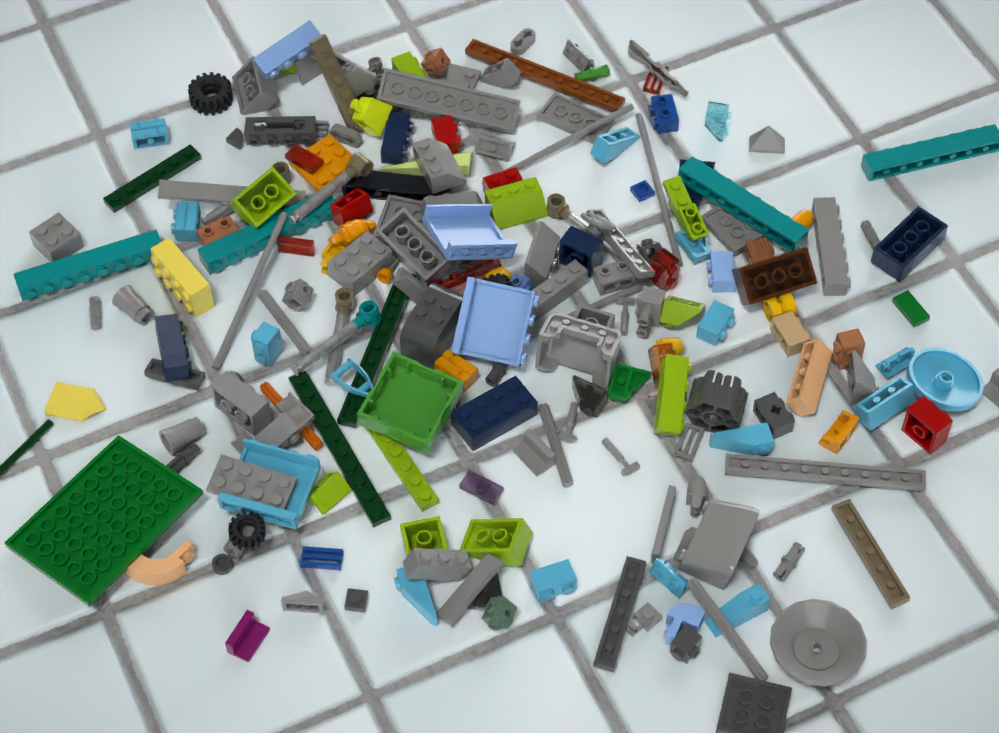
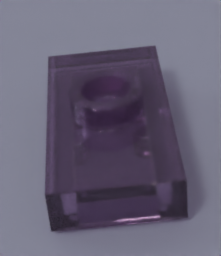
[459,470,504,505]

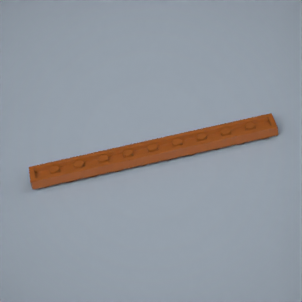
[465,39,625,112]

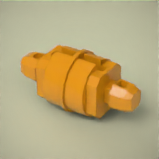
[329,219,376,246]

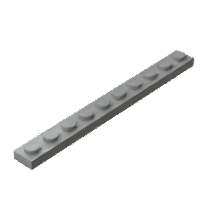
[725,453,926,491]

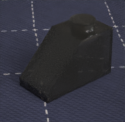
[572,375,608,418]

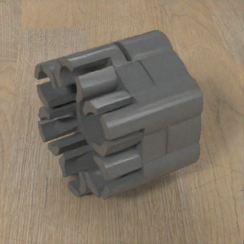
[685,370,749,433]

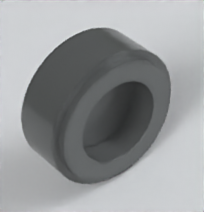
[212,554,233,575]

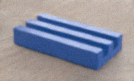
[300,546,344,570]

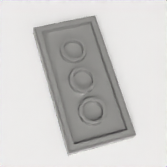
[537,93,615,144]

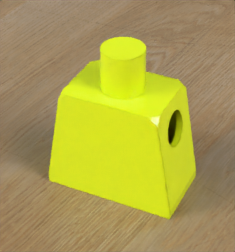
[350,97,393,136]

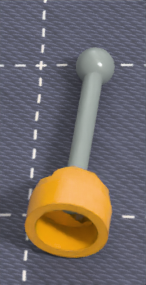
[376,258,400,284]

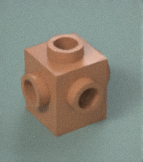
[421,48,451,77]

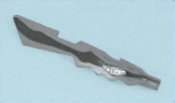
[628,40,689,97]

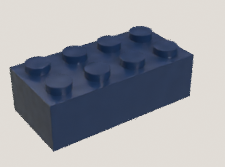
[871,206,948,282]
[451,375,538,451]

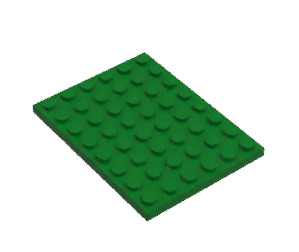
[4,435,204,607]

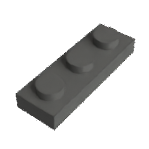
[144,358,206,390]

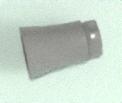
[112,285,154,325]
[159,417,205,455]

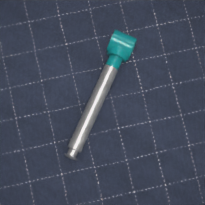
[291,300,382,376]

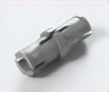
[773,542,805,582]

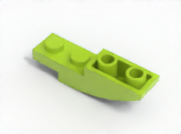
[662,176,709,241]

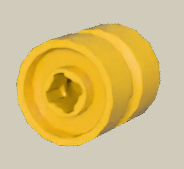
[762,292,797,323]

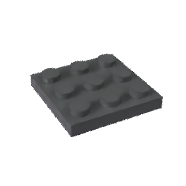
[716,672,792,733]

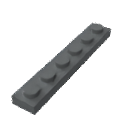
[593,556,647,672]

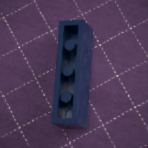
[154,314,192,382]

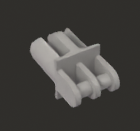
[686,476,707,518]

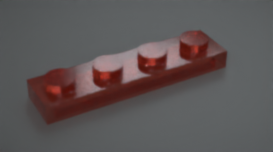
[432,259,502,289]

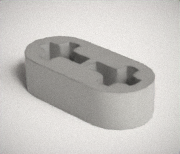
[510,28,535,55]
[329,124,362,147]

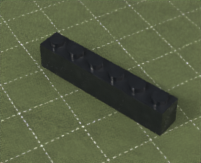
[342,168,452,201]

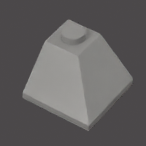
[847,351,879,405]

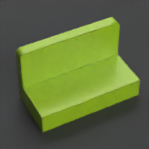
[307,471,351,514]

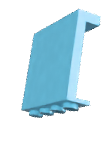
[218,439,321,530]

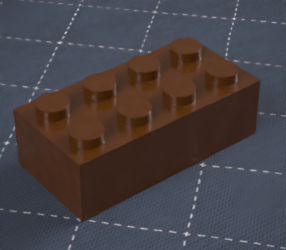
[731,247,818,305]

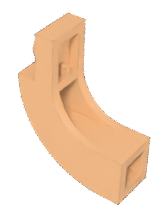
[124,540,196,586]

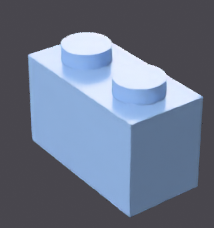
[706,251,736,293]

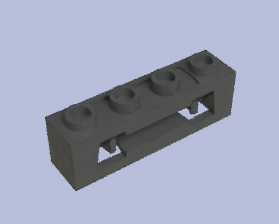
[244,116,318,145]

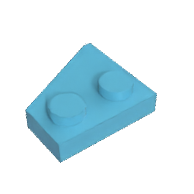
[674,224,710,263]

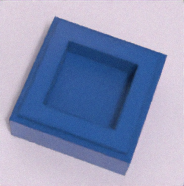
[630,180,655,203]

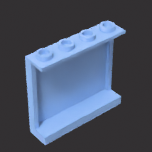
[422,204,518,261]
[451,277,539,367]

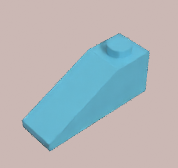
[590,127,640,163]
[709,423,774,456]
[394,567,438,626]
[704,583,770,638]

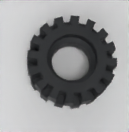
[228,511,266,551]

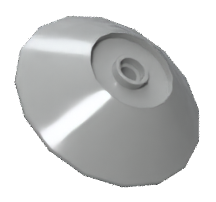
[770,599,867,687]

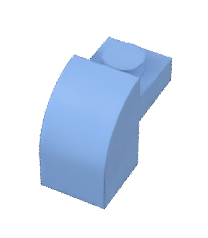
[664,603,706,646]

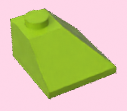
[659,295,706,328]

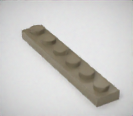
[309,34,363,133]
[831,499,910,608]

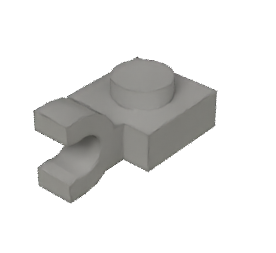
[626,602,663,637]

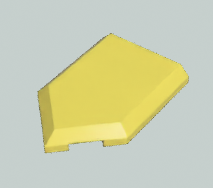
[45,382,107,422]

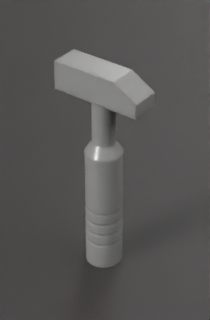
[616,297,635,336]
[557,402,578,442]
[601,437,640,476]

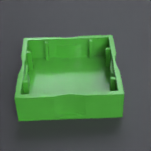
[357,351,463,455]

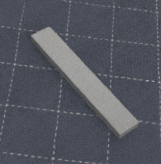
[587,209,655,279]

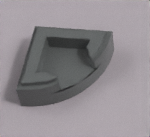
[226,128,244,150]

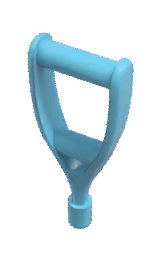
[329,358,374,397]

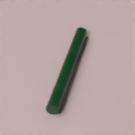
[0,419,54,476]

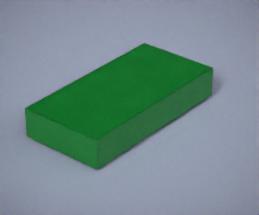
[892,290,930,327]

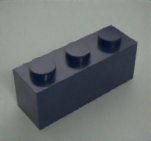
[380,112,414,165]

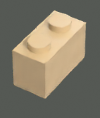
[770,311,811,357]

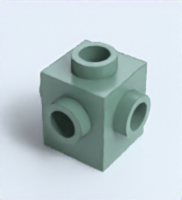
[481,596,518,631]

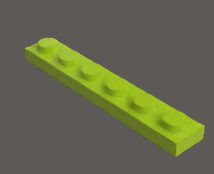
[365,428,439,512]

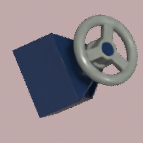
[559,212,615,278]

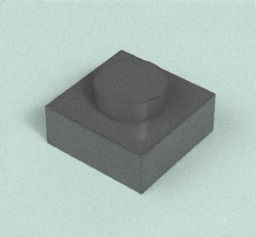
[344,588,369,613]

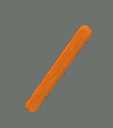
[260,382,323,451]

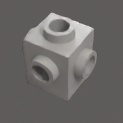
[282,279,314,312]

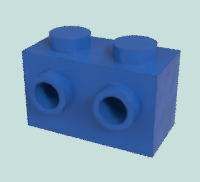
[648,94,679,134]

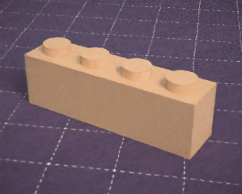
[786,338,832,417]

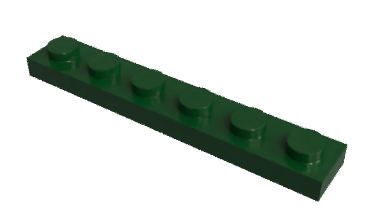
[103,144,202,213]

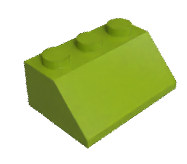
[229,166,297,228]
[485,177,548,230]

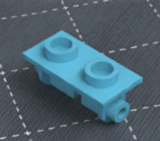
[875,347,915,379]
[649,558,690,599]

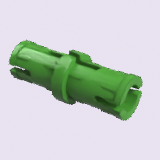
[574,64,610,82]

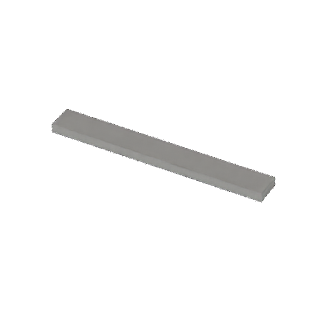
[158,179,305,209]

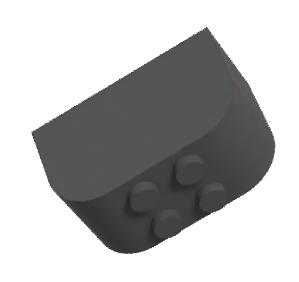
[400,283,464,370]

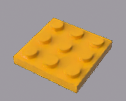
[288,134,352,192]

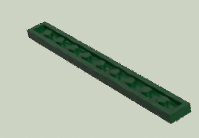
[337,273,416,428]
[288,370,391,528]

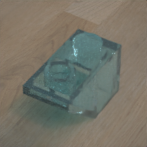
[704,101,732,142]

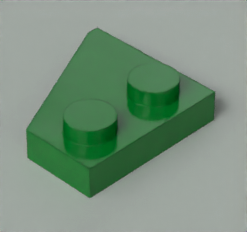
[606,363,652,402]

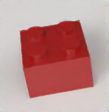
[901,396,953,455]

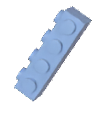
[253,20,321,80]

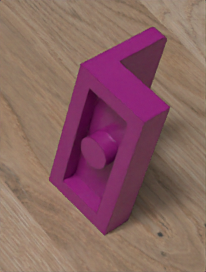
[225,610,270,662]

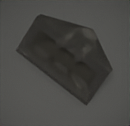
[467,573,502,610]

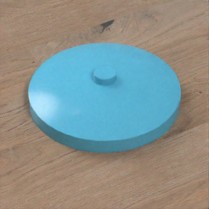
[907,348,984,411]

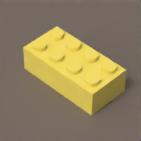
[150,238,214,318]

